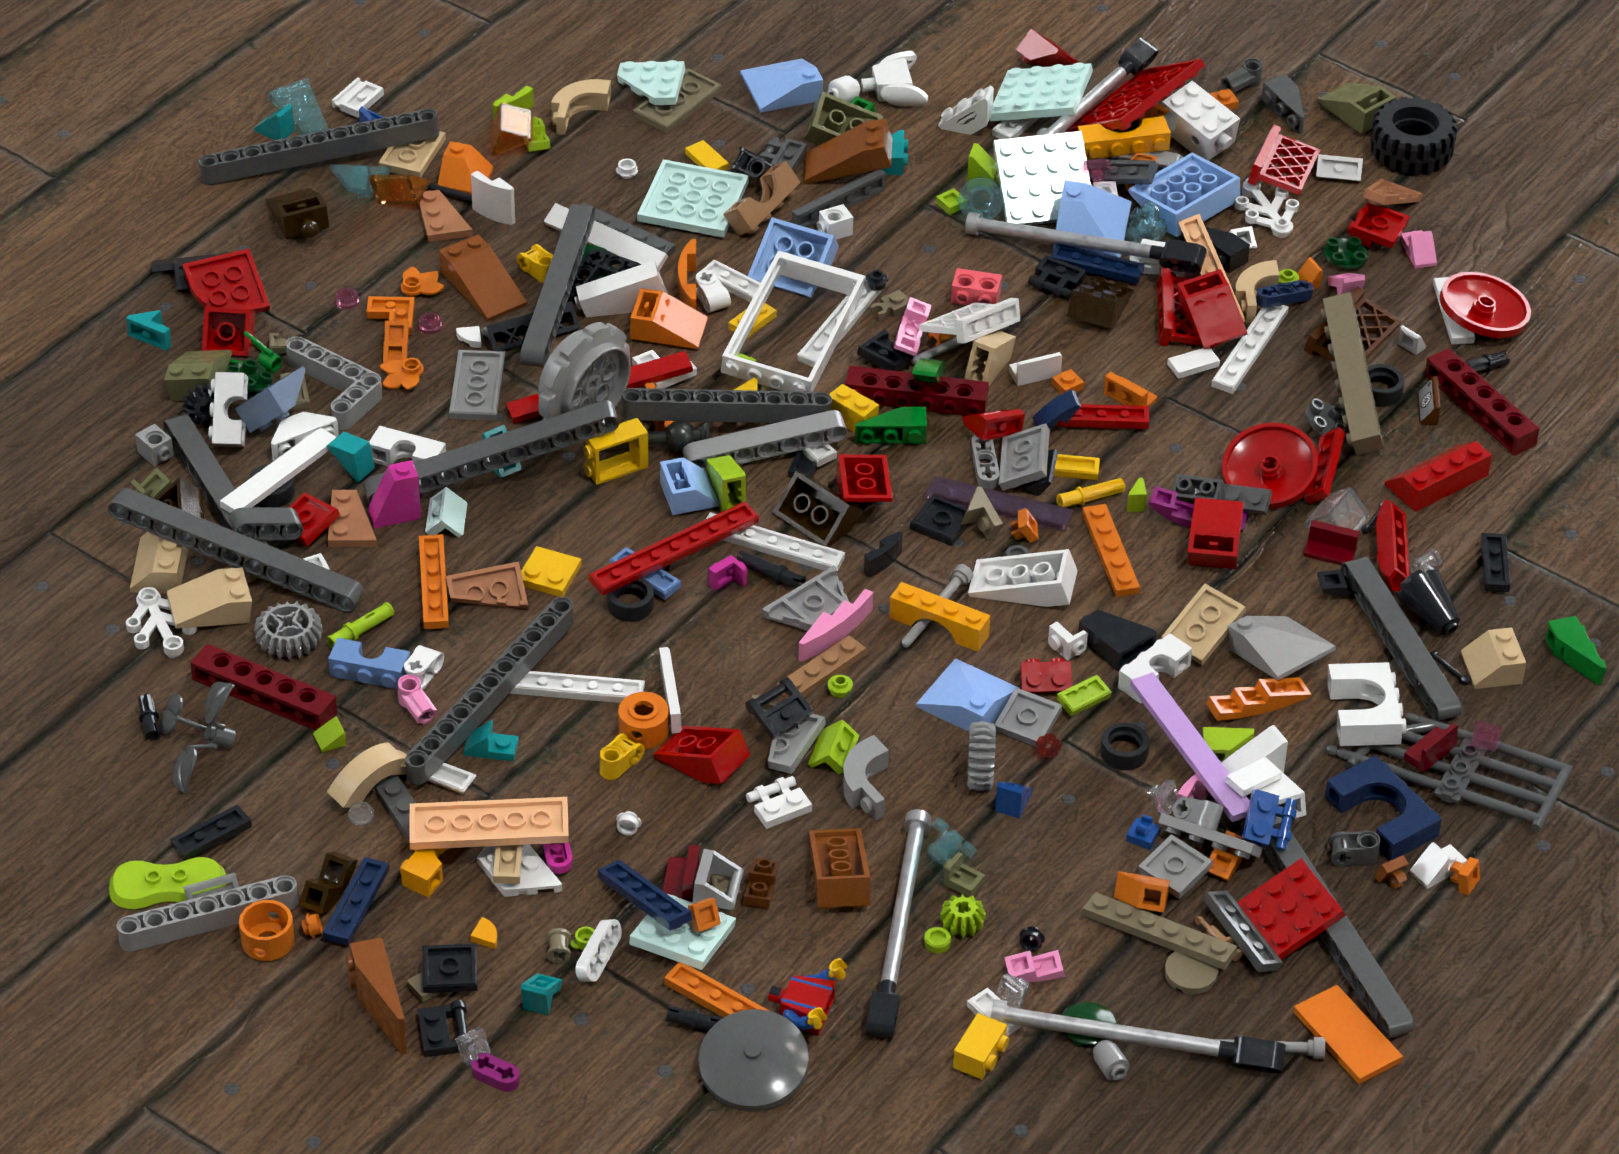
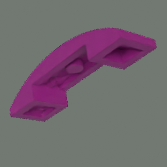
[1149,486,1248,532]

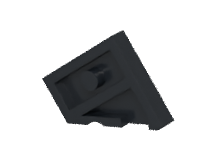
[857,330,909,371]

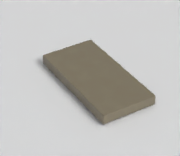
[633,68,722,134]

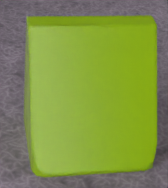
[1127,478,1147,512]
[313,717,346,753]

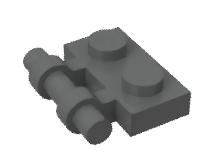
[758,137,807,172]

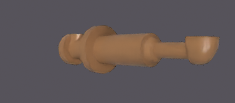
[1195,916,1243,961]

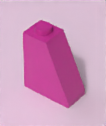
[368,460,421,529]

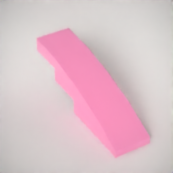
[798,589,874,662]

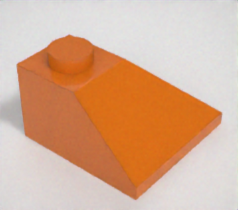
[438,141,494,194]

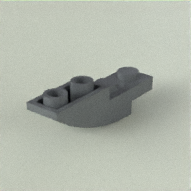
[1172,474,1273,515]

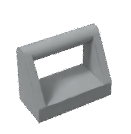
[693,849,744,910]

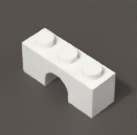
[209,372,248,447]
[369,426,446,466]
[1118,633,1192,704]

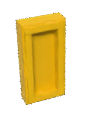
[685,140,729,171]
[1054,454,1100,480]

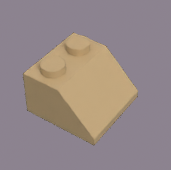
[1460,628,1526,689]

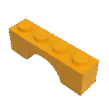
[1078,116,1171,160]
[889,582,990,652]
[400,801,459,898]

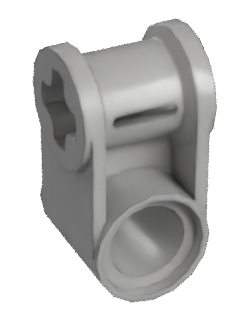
[1173,797,1224,831]

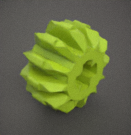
[940,893,986,938]

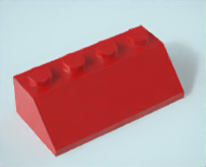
[1384,441,1492,512]

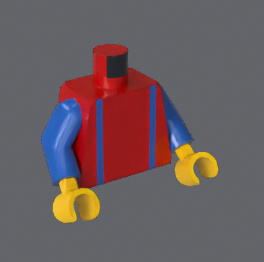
[768,958,847,1036]

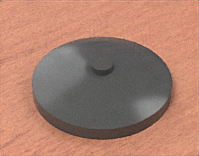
[699,1009,809,1111]

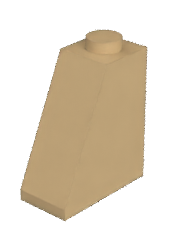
[964,330,1016,386]

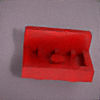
[1019,658,1072,694]

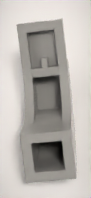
[843,735,889,821]

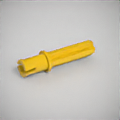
[1056,478,1125,509]

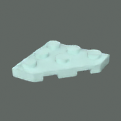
[617,60,685,105]

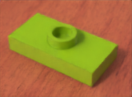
[1056,675,1112,717]

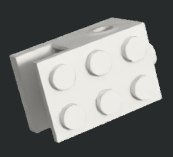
[1162,81,1240,161]

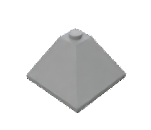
[1228,616,1336,680]

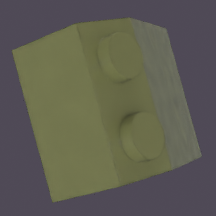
[804,91,883,145]
[164,350,232,401]

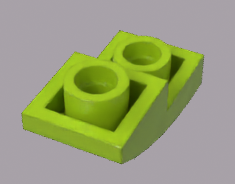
[492,86,534,123]
[519,117,551,152]

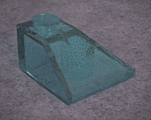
[330,164,391,198]

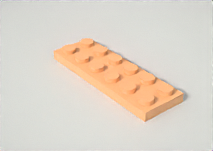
[409,797,569,850]

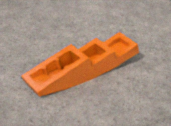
[1206,677,1311,721]

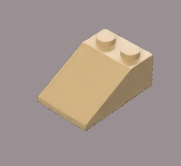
[167,567,252,628]

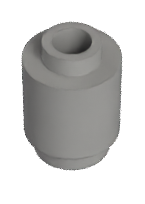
[1093,1040,1130,1080]

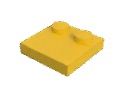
[521,546,582,597]

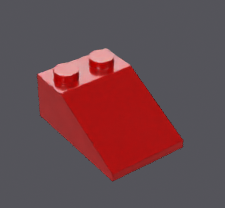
[836,454,893,502]
[653,726,750,785]

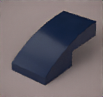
[1032,389,1081,430]

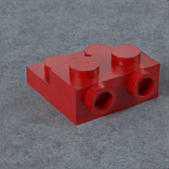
[1347,202,1410,249]

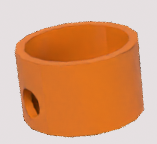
[618,692,669,750]
[239,900,295,961]

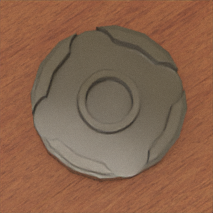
[1164,951,1219,995]

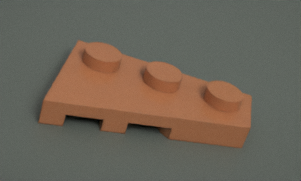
[1363,179,1423,206]
[417,190,473,242]
[328,490,377,547]
[446,562,529,609]

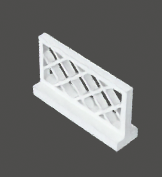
[919,298,1020,343]

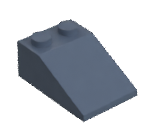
[235,366,305,433]

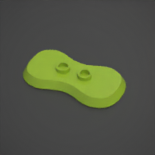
[109,857,227,909]

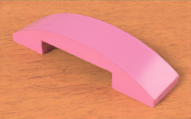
[894,297,932,356]

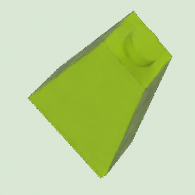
[706,455,746,512]

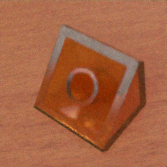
[491,102,533,156]
[369,175,429,204]

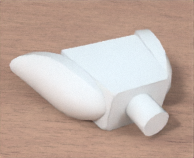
[861,51,928,107]

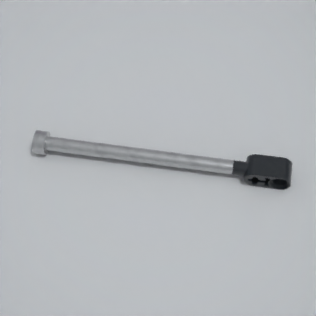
[1041,37,1159,135]
[965,212,1207,274]
[866,809,932,1039]
[991,999,1286,1073]

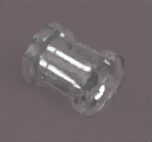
[1409,548,1442,573]

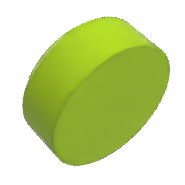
[924,927,951,953]

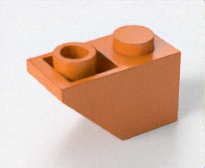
[1114,871,1170,913]

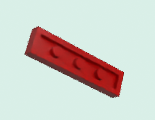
[1055,404,1149,429]
[1304,427,1345,505]

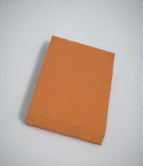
[1293,985,1403,1084]

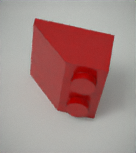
[202,307,255,356]

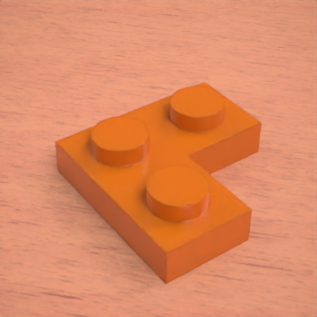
[367,296,415,335]

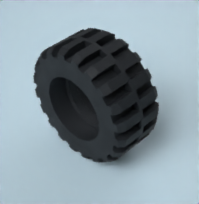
[1370,97,1457,175]

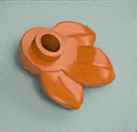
[401,267,444,296]
[380,358,424,390]

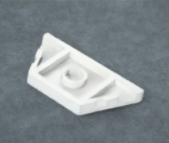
[477,844,562,897]

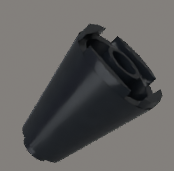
[1395,565,1460,635]

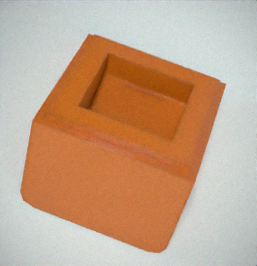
[1298,257,1323,290]

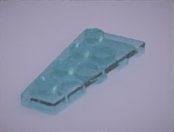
[268,78,328,135]

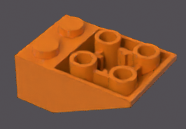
[630,288,708,349]

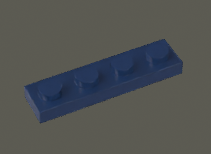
[1051,244,1145,284]
[323,857,389,946]

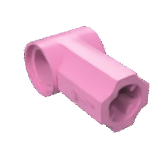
[398,674,437,725]

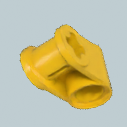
[516,244,553,283]
[599,733,645,780]

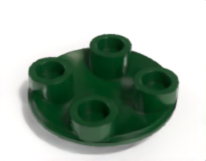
[1323,236,1368,269]
[226,359,273,392]
[1063,1002,1116,1048]

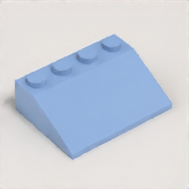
[1129,152,1240,237]

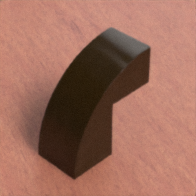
[299,851,358,914]

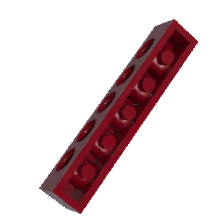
[1425,348,1540,456]
[845,365,989,416]
[190,644,337,731]

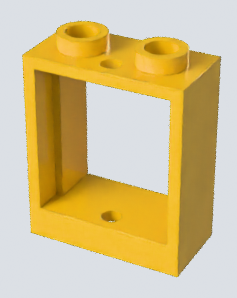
[583,418,648,485]

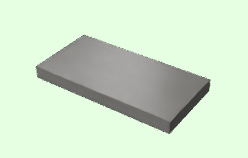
[449,350,505,421]

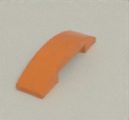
[678,239,696,310]

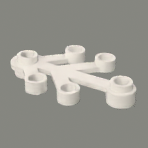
[1235,178,1299,238]
[126,587,197,658]

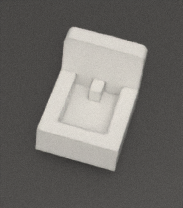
[1048,622,1088,660]

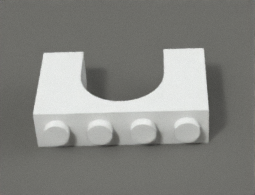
[1327,662,1406,746]

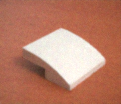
[471,171,515,225]

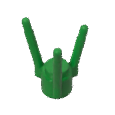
[229,331,283,373]

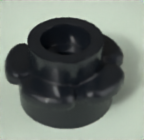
[866,270,888,291]
[1019,926,1045,952]

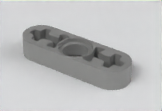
[971,435,999,489]

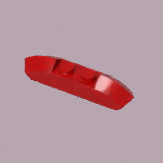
[1376,499,1410,591]

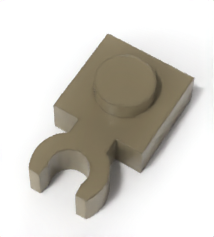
[870,290,909,321]

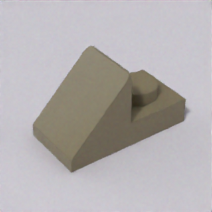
[961,486,1003,540]

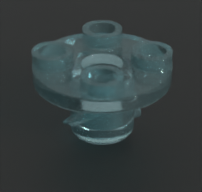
[958,177,1003,220]
[1125,200,1167,243]
[927,817,978,867]

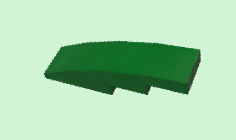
[912,358,947,384]

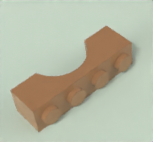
[723,161,801,236]

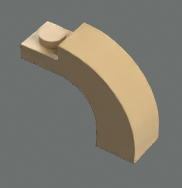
[551,79,611,135]
[327,743,407,808]

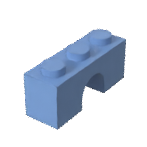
[328,638,410,689]

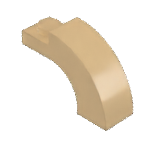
[1235,260,1279,323]

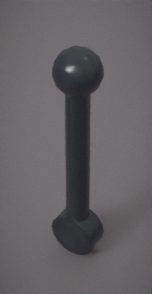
[1361,502,1383,534]
[1430,651,1470,685]

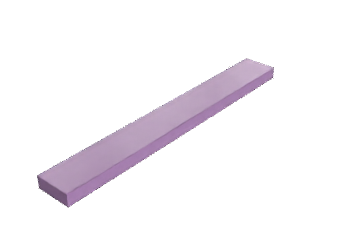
[1130,672,1250,822]

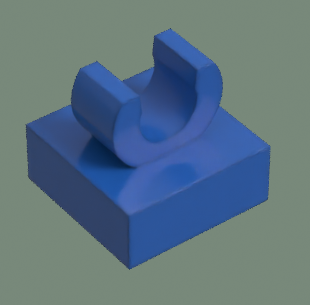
[1126,814,1161,850]

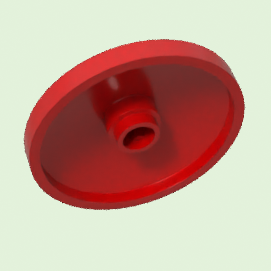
[1440,272,1531,338]
[1222,422,1319,509]

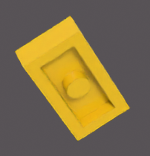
[728,303,777,339]

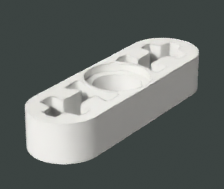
[576,919,622,982]

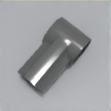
[1221,58,1263,93]

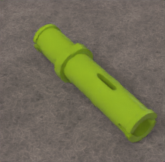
[326,602,394,650]

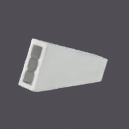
[574,260,668,318]

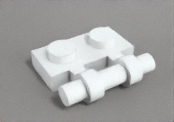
[746,776,812,829]

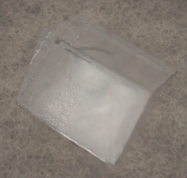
[1304,487,1370,531]

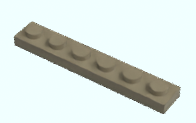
[1083,892,1237,970]

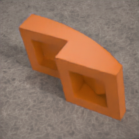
[383,321,409,363]
[1207,830,1243,881]

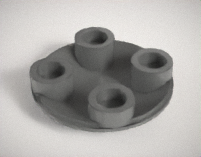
[1305,399,1347,436]

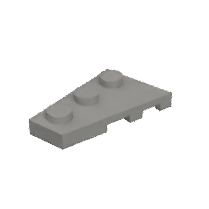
[768,714,826,774]

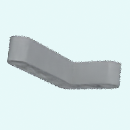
[286,336,382,430]

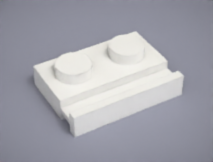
[332,77,384,118]

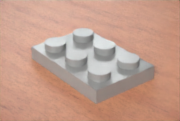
[999,423,1050,490]

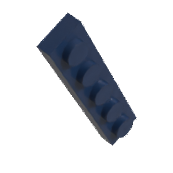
[598,860,692,931]

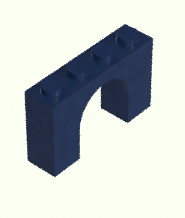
[1325,755,1442,861]

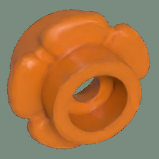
[302,913,323,939]

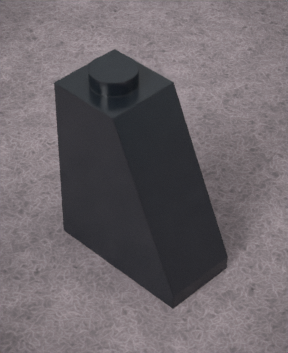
[1078,610,1157,671]

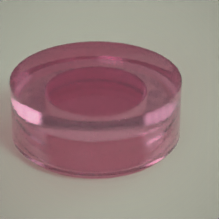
[335,288,359,309]
[418,313,442,334]

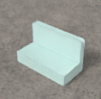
[425,487,467,538]

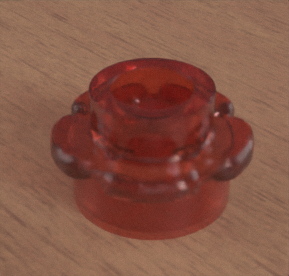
[1036,733,1061,758]

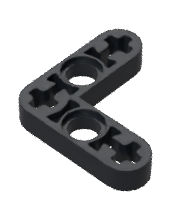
[567,249,642,304]

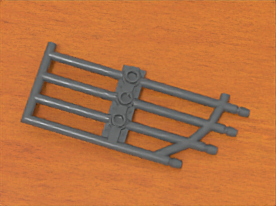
[1326,713,1573,832]

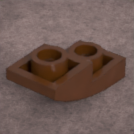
[743,858,779,908]

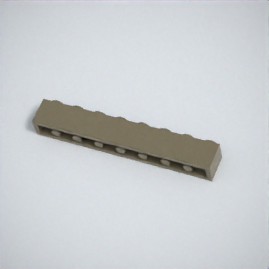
[1321,292,1384,455]

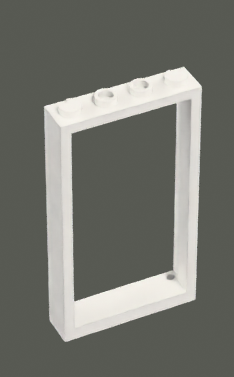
[721,251,865,392]

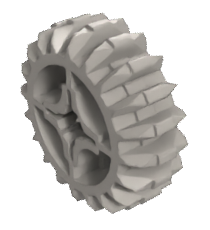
[254,601,323,660]
[967,721,996,791]

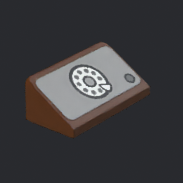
[1417,376,1441,426]

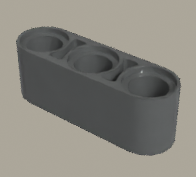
[229,508,303,540]

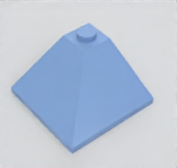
[740,59,823,113]
[1053,180,1131,258]
[748,217,839,298]
[916,658,1020,732]

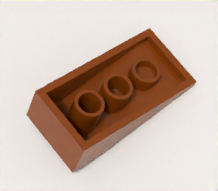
[804,118,893,184]
[439,234,527,322]
[809,828,871,909]
[346,937,407,1054]

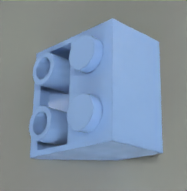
[660,458,719,515]

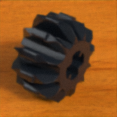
[181,383,214,425]

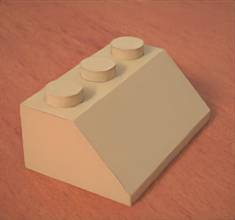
[130,532,188,594]

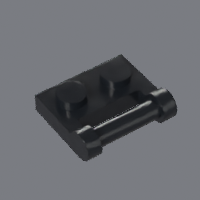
[745,677,814,739]
[417,1000,473,1057]

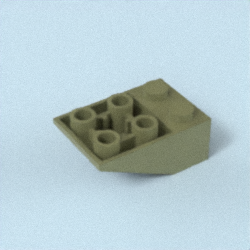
[1317,83,1397,134]

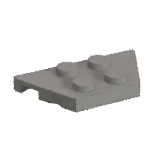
[762,566,849,631]

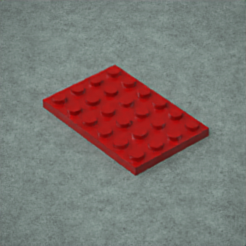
[1065,58,1205,132]

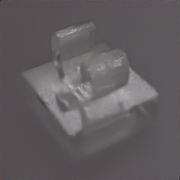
[1147,779,1178,815]
[995,973,1029,1009]
[456,1027,491,1065]

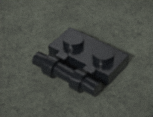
[1028,255,1086,299]

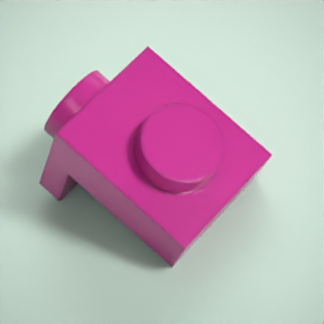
[708,555,748,591]

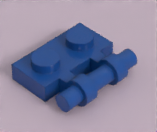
[1241,789,1297,851]

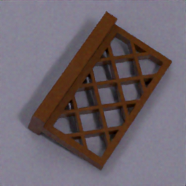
[1304,287,1401,362]

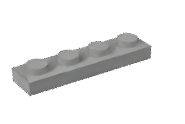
[1158,813,1263,860]

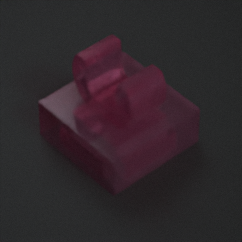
[1084,158,1112,182]
[1470,720,1502,752]

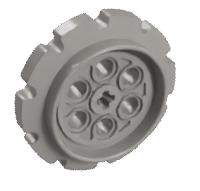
[538,322,631,420]

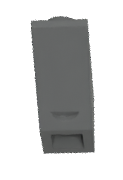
[1261,74,1305,135]

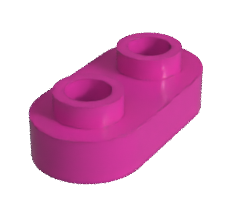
[542,843,572,874]

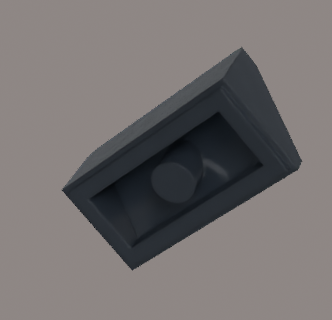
[1024,449,1058,496]

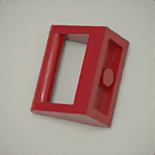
[962,409,1025,441]

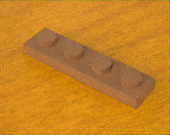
[777,635,866,698]

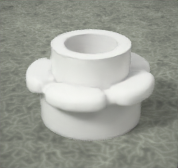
[616,159,638,179]
[616,811,642,835]

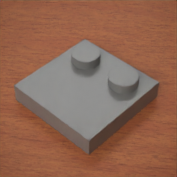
[994,688,1062,748]
[1138,834,1213,899]

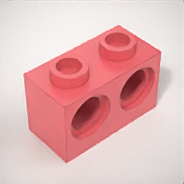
[951,268,1002,305]

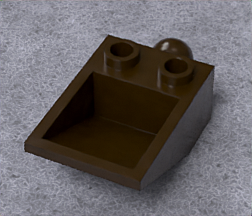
[266,188,329,239]

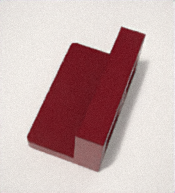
[1303,520,1360,565]
[1404,723,1458,772]
[662,845,700,902]

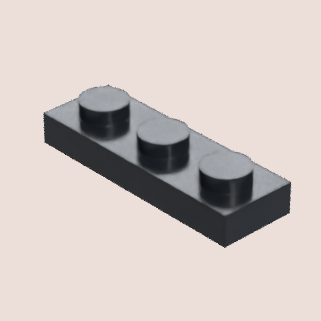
[1480,533,1510,592]
[170,805,252,861]

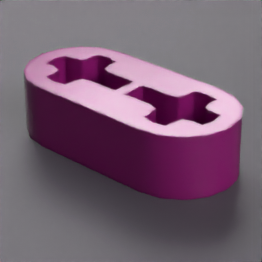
[471,1053,520,1092]

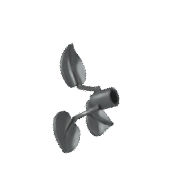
[160,682,236,794]

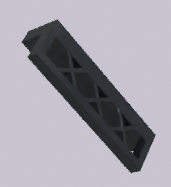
[481,301,581,351]

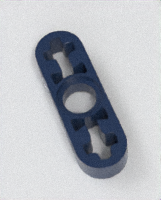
[1256,280,1314,308]

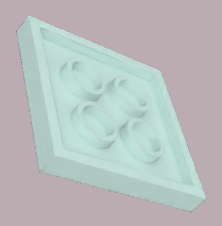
[629,894,736,970]

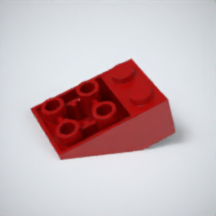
[1177,269,1248,349]
[1188,497,1244,569]

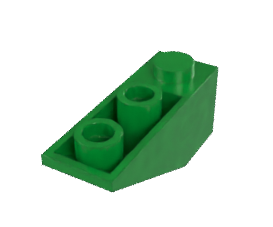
[855,407,927,444]
[1545,616,1607,685]

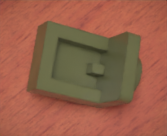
[131,468,172,499]
[943,852,985,897]

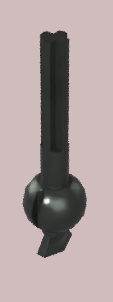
[608,420,711,453]

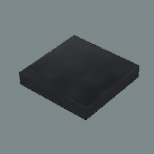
[909,495,970,546]
[422,944,478,993]

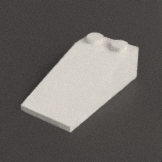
[968,549,1078,607]

